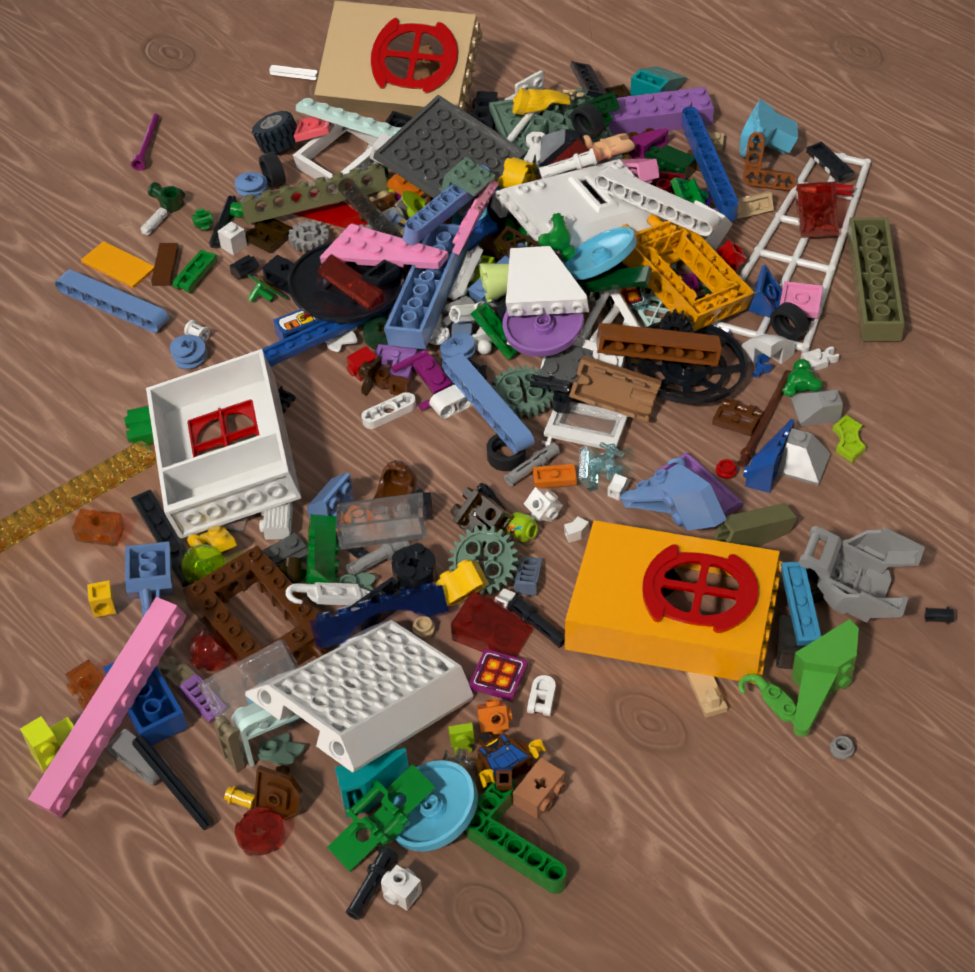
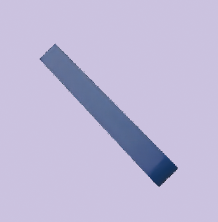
[681,107,738,222]

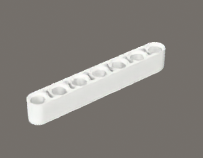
[594,167,720,236]

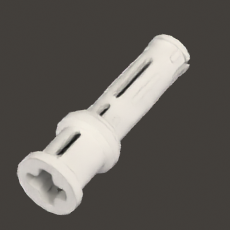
[539,148,597,179]

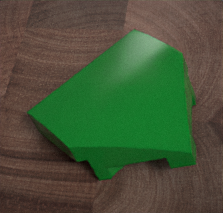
[670,177,709,205]

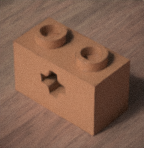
[513,758,566,819]

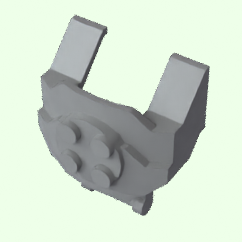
[798,526,925,623]

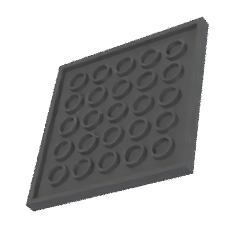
[373,95,526,217]

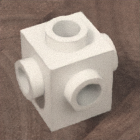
[524,487,563,522]
[381,864,422,911]

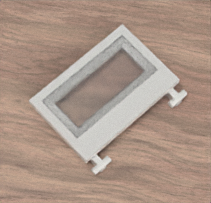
[542,402,628,462]

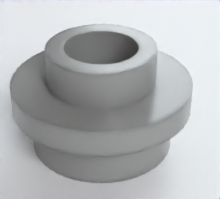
[830,736,854,759]

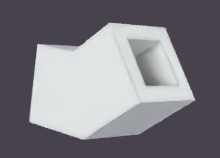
[608,473,630,501]
[564,516,589,543]
[492,588,516,614]

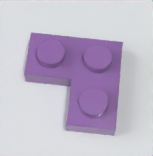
[376,344,417,380]

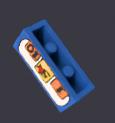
[273,309,323,341]

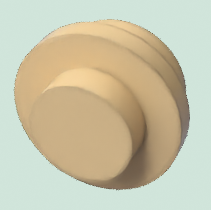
[412,616,435,638]

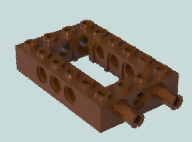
[183,545,335,686]

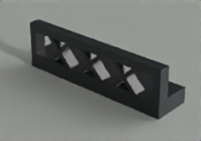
[570,61,607,98]

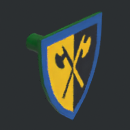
[247,273,289,303]

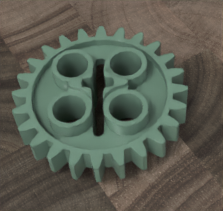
[491,365,554,419]
[448,525,520,597]

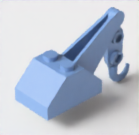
[620,457,727,531]
[125,542,174,617]

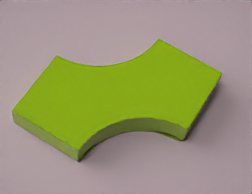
[832,415,866,463]

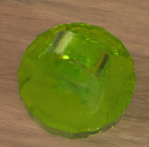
[181,544,226,584]

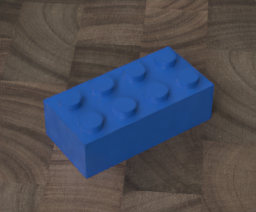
[103,662,188,746]

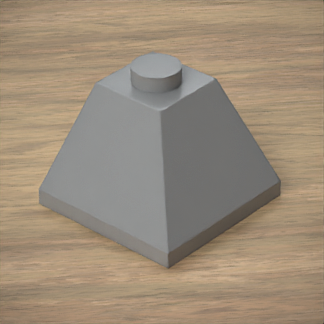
[790,389,843,427]
[777,428,831,486]

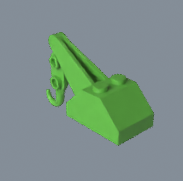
[738,619,859,737]

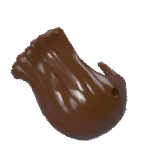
[368,460,417,521]

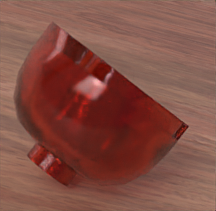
[189,627,233,672]

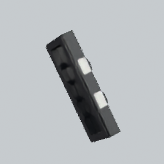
[806,141,854,182]

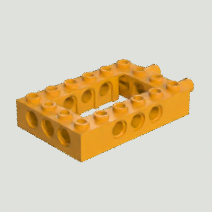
[621,214,755,331]

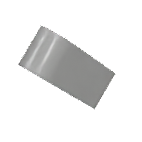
[106,729,170,786]

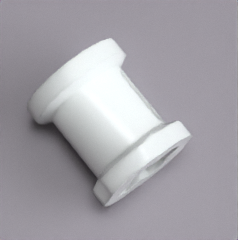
[184,320,210,343]

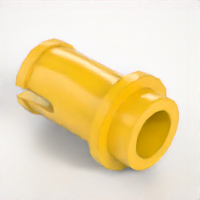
[224,786,255,810]

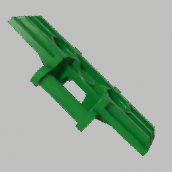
[327,764,436,872]

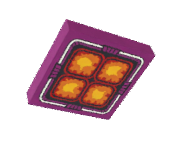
[469,649,528,702]

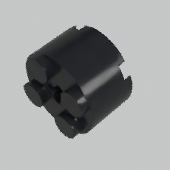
[391,543,437,596]

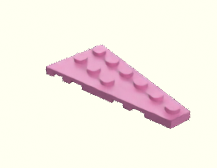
[452,180,499,255]
[320,224,449,269]

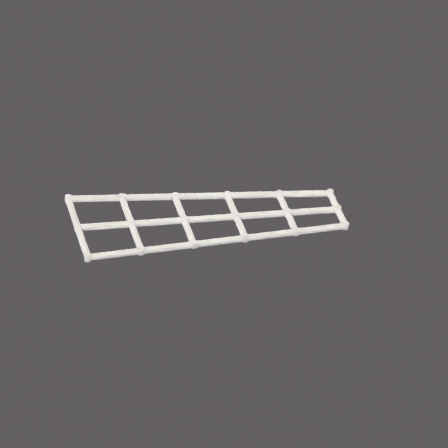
[712,152,871,353]

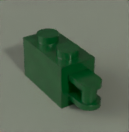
[644,144,696,180]

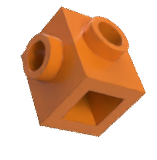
[476,699,512,734]

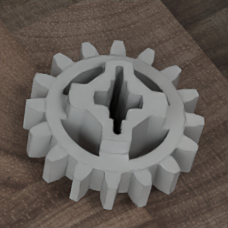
[288,220,329,253]

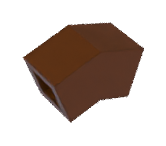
[496,769,513,790]

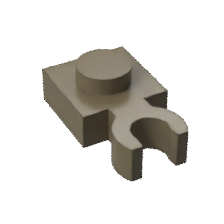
[159,656,196,692]

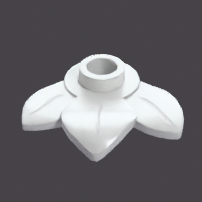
[325,327,357,352]

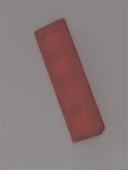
[317,254,384,310]

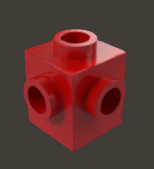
[716,240,747,271]

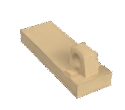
[737,191,774,219]
[685,672,728,718]

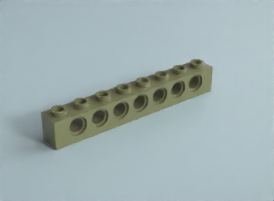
[240,164,388,224]

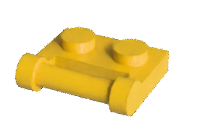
[187,525,237,559]

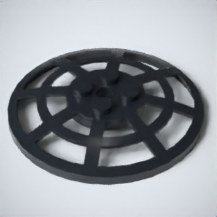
[626,322,748,404]

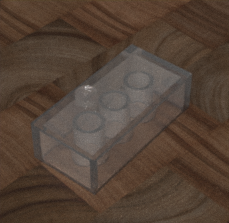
[336,492,427,550]
[197,639,299,721]

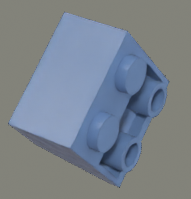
[307,473,355,524]

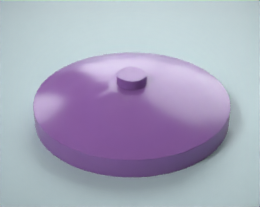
[503,310,584,357]

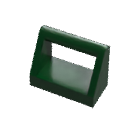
[573,92,620,120]

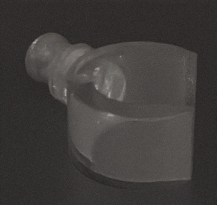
[443,748,475,769]

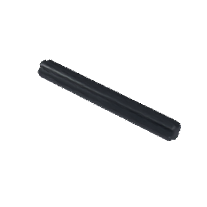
[132,735,214,830]

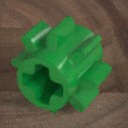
[191,207,213,231]

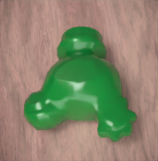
[538,213,577,261]
[782,359,822,397]

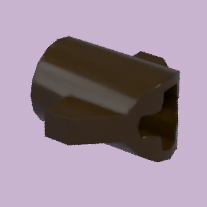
[278,557,307,584]

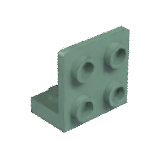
[441,157,495,196]

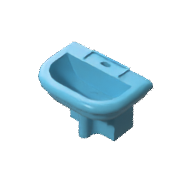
[739,99,798,157]

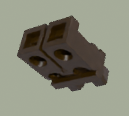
[450,487,514,548]

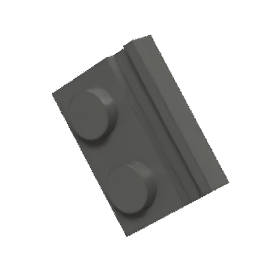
[262,532,308,567]

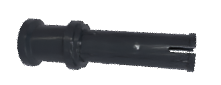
[507,594,565,648]
[345,846,399,920]

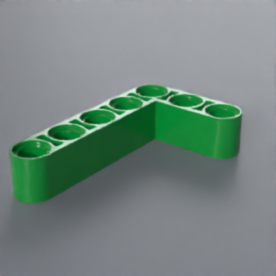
[465,780,567,894]

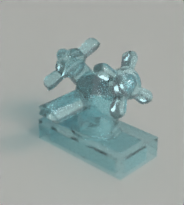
[579,442,624,492]

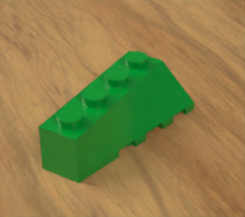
[306,514,340,596]

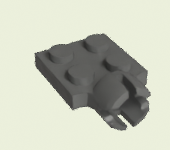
[539,345,592,387]

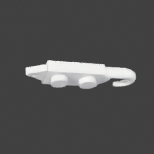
[286,582,370,605]

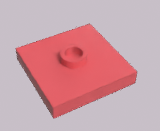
[294,116,332,142]

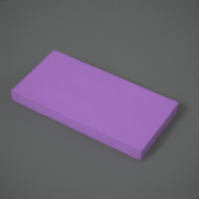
[654,452,743,516]

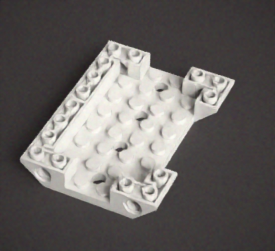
[245,620,474,772]

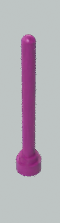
[131,113,159,171]

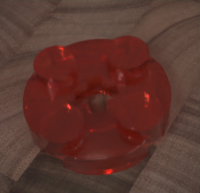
[235,807,285,856]

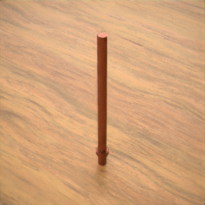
[738,370,791,467]

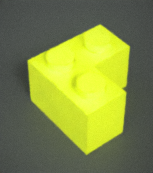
[20,716,74,773]

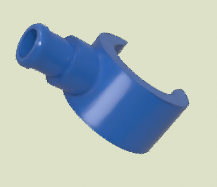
[753,354,773,378]

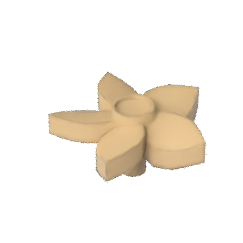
[563,89,584,101]

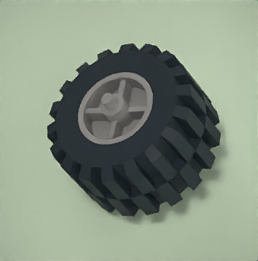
[252,111,297,154]

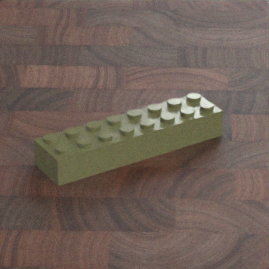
[847,217,905,341]

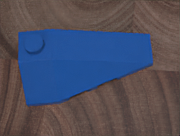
[743,419,795,493]

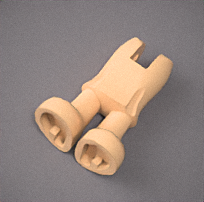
[581,133,635,165]

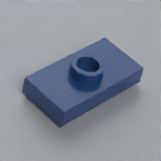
[468,214,499,251]

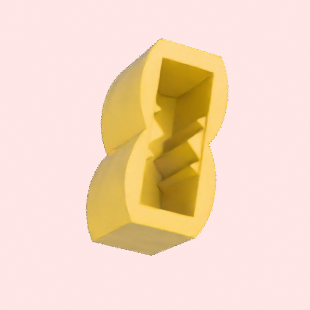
[436,559,489,606]

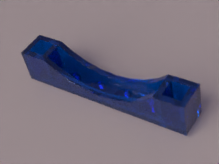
[310,581,448,649]

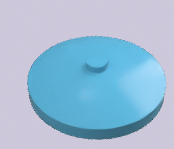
[563,227,637,280]
[393,760,478,852]

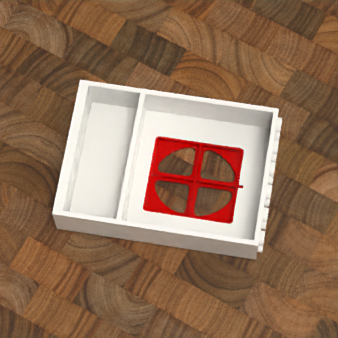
[146,349,301,539]

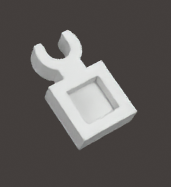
[801,347,839,372]

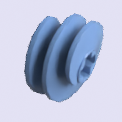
[235,172,268,196]
[440,332,475,360]
[170,334,207,369]

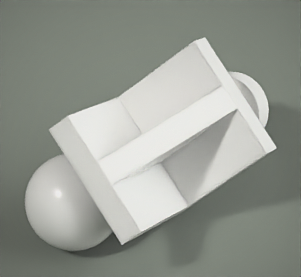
[472,327,492,355]

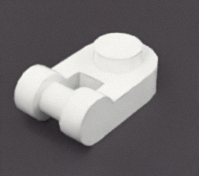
[527,675,556,716]

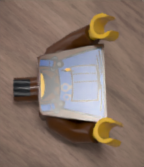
[475,732,546,788]

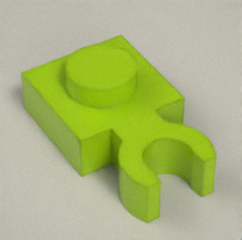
[448,722,475,756]

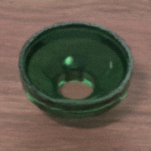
[363,316,389,350]

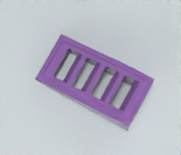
[179,674,228,723]

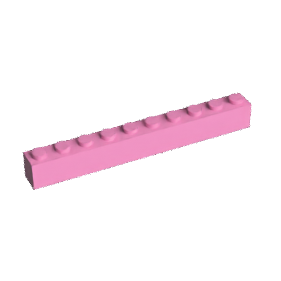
[28,597,186,818]

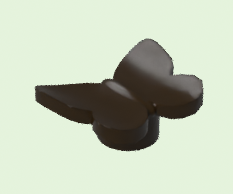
[359,356,383,396]

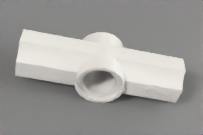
[449,301,501,324]

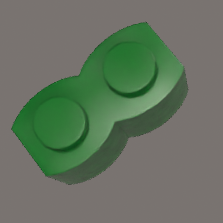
[124,405,154,448]

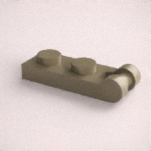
[214,716,245,773]

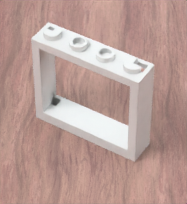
[293,123,378,191]

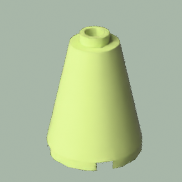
[479,263,509,303]

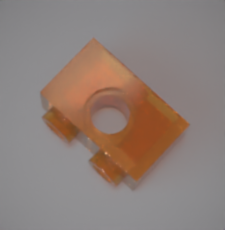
[72,509,125,547]
[65,659,104,710]

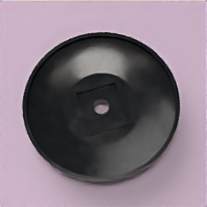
[288,242,404,323]

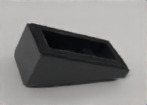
[362,259,400,287]

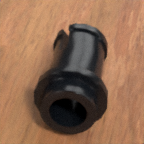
[924,606,954,625]

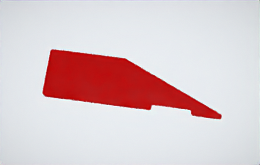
[280,192,377,231]

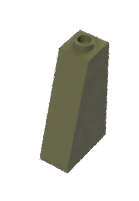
[713,503,797,547]

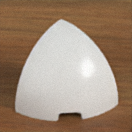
[741,334,795,364]

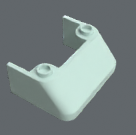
[231,703,301,767]

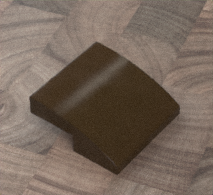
[245,218,293,253]

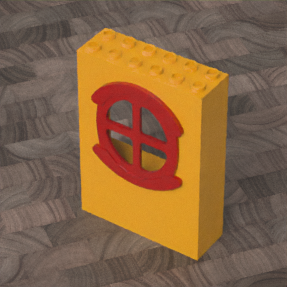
[565,520,783,684]

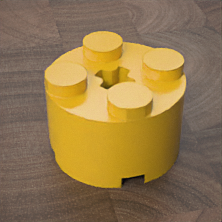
[498,157,537,189]

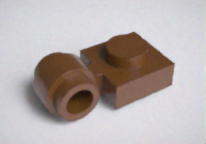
[375,370,411,396]

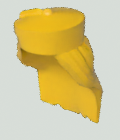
[512,88,571,115]

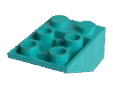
[630,66,687,96]
[334,748,409,818]

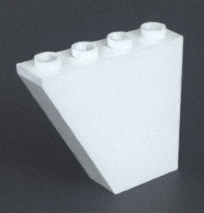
[506,246,589,316]

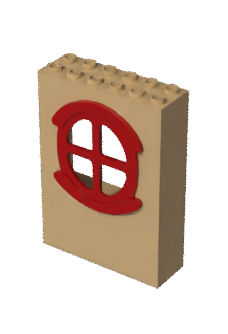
[314,1,483,118]

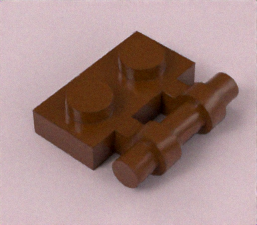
[712,399,764,437]

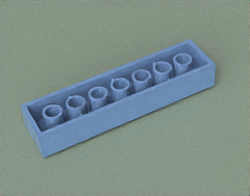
[384,224,470,349]

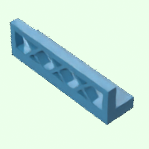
[780,562,821,646]

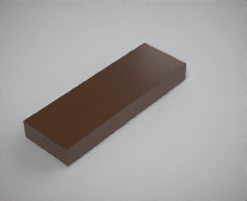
[151,243,179,286]

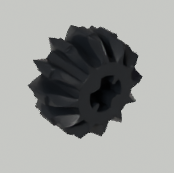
[660,308,694,333]

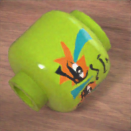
[506,512,538,543]

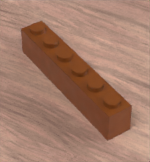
[596,322,722,366]

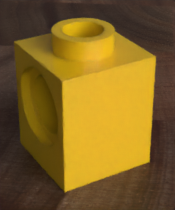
[87,580,116,618]

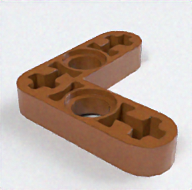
[743,131,797,190]

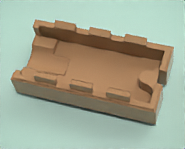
[569,355,662,422]

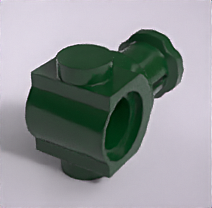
[148,182,185,214]

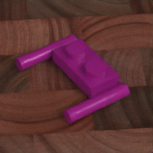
[391,349,452,412]

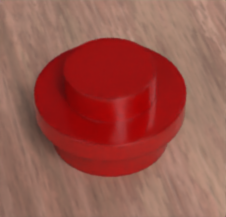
[715,459,737,479]

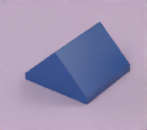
[749,265,782,318]

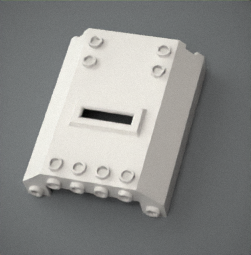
[491,159,665,263]

